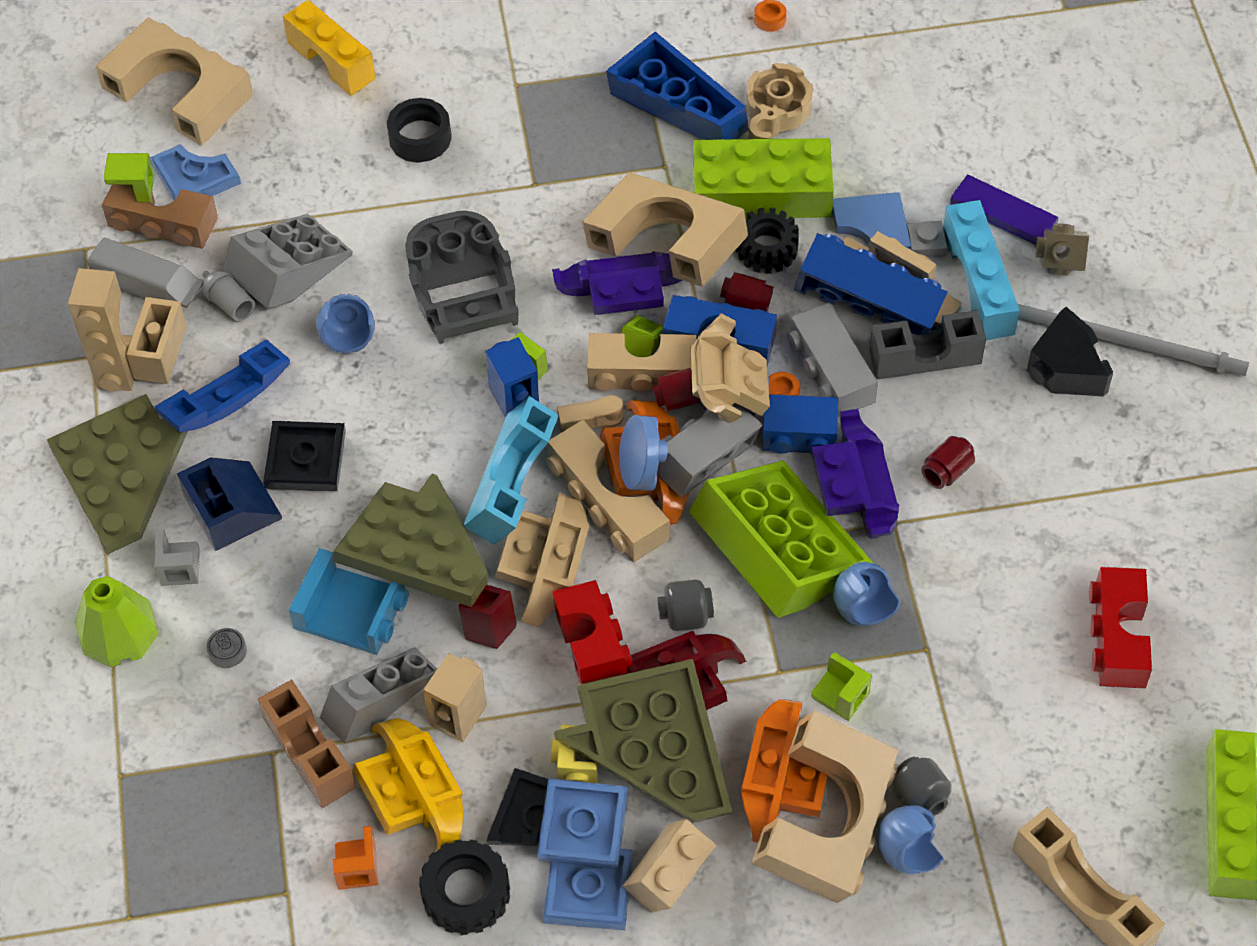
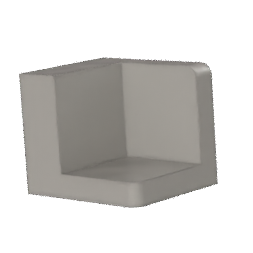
[155,529,200,586]

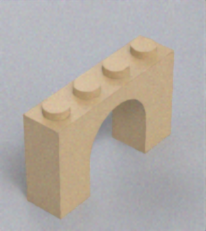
[96,17,253,146]
[583,172,748,287]
[751,710,898,903]

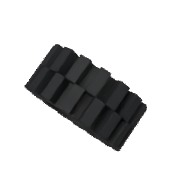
[736,207,799,274]

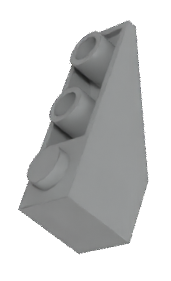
[320,647,437,743]

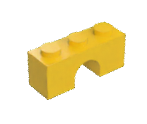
[283,0,376,96]

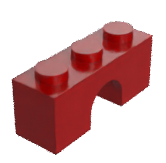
[1089,567,1152,688]
[552,580,633,685]

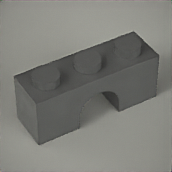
[869,310,986,379]

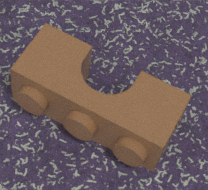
[101,185,218,249]
[258,679,356,808]

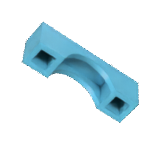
[943,200,1020,340]
[463,396,559,545]

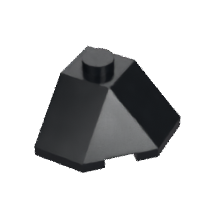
[1027,306,1113,396]

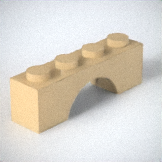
[68,268,135,392]
[546,420,670,562]
[1012,807,1165,946]

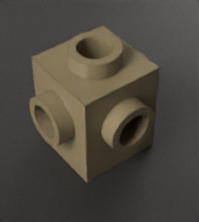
[1035,223,1089,275]

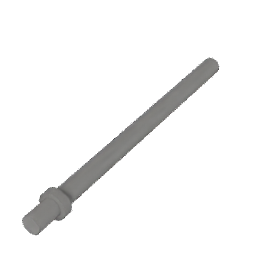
[1018,304,1249,376]

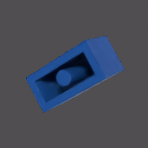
[485,337,539,418]
[762,394,838,454]

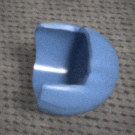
[316,294,375,353]
[833,562,901,626]
[877,805,944,874]

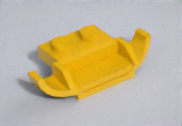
[353,718,464,850]

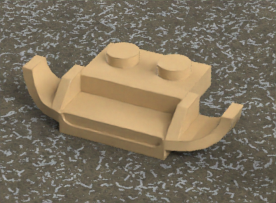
[691,313,770,423]
[494,492,590,627]

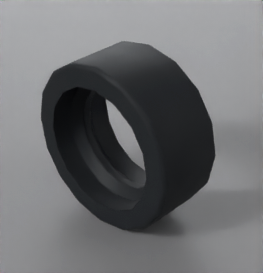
[386,98,452,163]

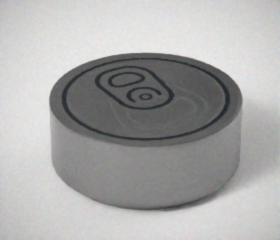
[206,628,247,668]

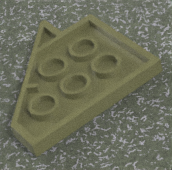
[47,394,188,555]
[333,474,488,607]
[554,659,733,823]

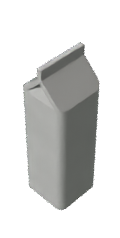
[88,237,204,308]

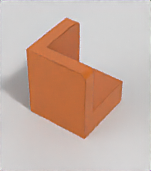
[333,826,379,890]

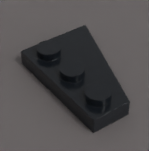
[486,768,627,845]

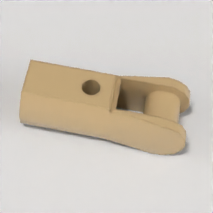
[557,396,623,433]

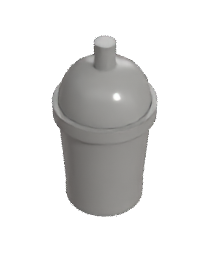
[202,271,255,321]

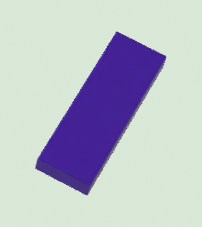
[950,174,1059,245]

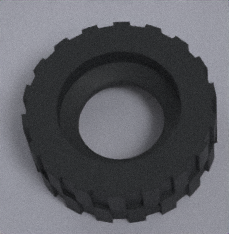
[419,839,510,935]

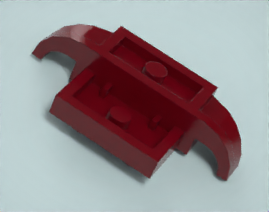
[627,630,746,710]

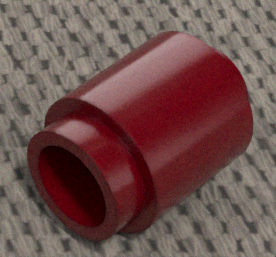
[720,272,774,312]
[652,368,700,412]
[921,436,976,489]

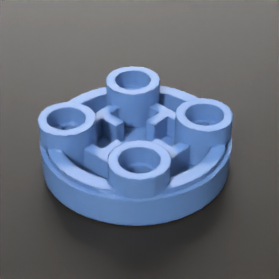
[619,415,668,491]

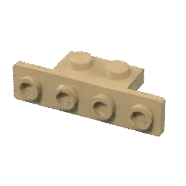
[843,231,962,327]

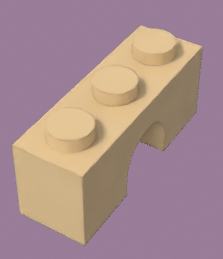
[587,333,696,392]

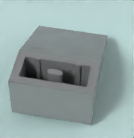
[222,214,353,309]

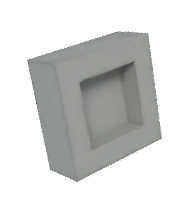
[907,221,947,258]

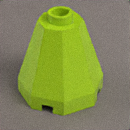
[75,576,159,667]

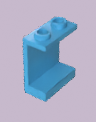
[289,548,409,655]

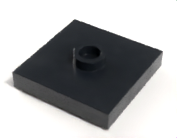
[263,421,346,491]

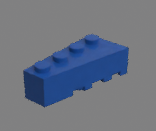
[606,32,749,140]
[793,233,948,335]

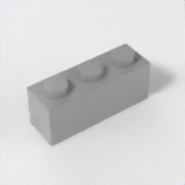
[787,302,878,417]
[657,403,763,498]

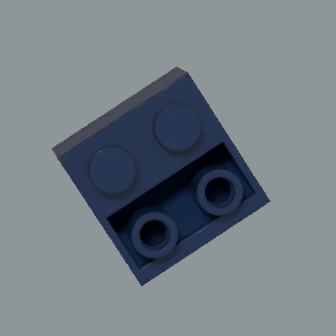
[177,457,282,551]

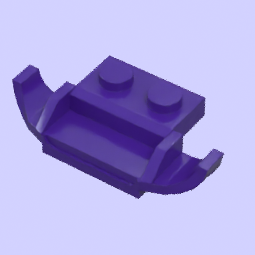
[552,251,682,315]
[811,409,900,539]

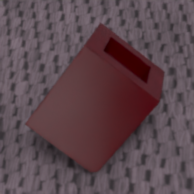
[458,585,517,649]

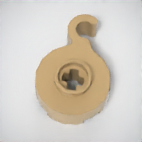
[746,63,813,139]

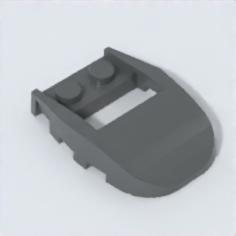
[405,211,519,344]

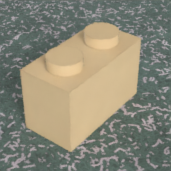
[126,297,187,384]
[423,653,487,742]
[622,819,716,913]

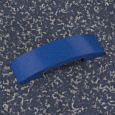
[155,339,290,432]

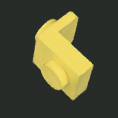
[551,725,598,784]

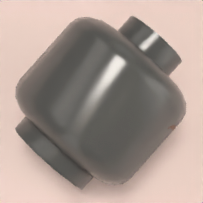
[657,579,714,631]
[892,756,952,816]

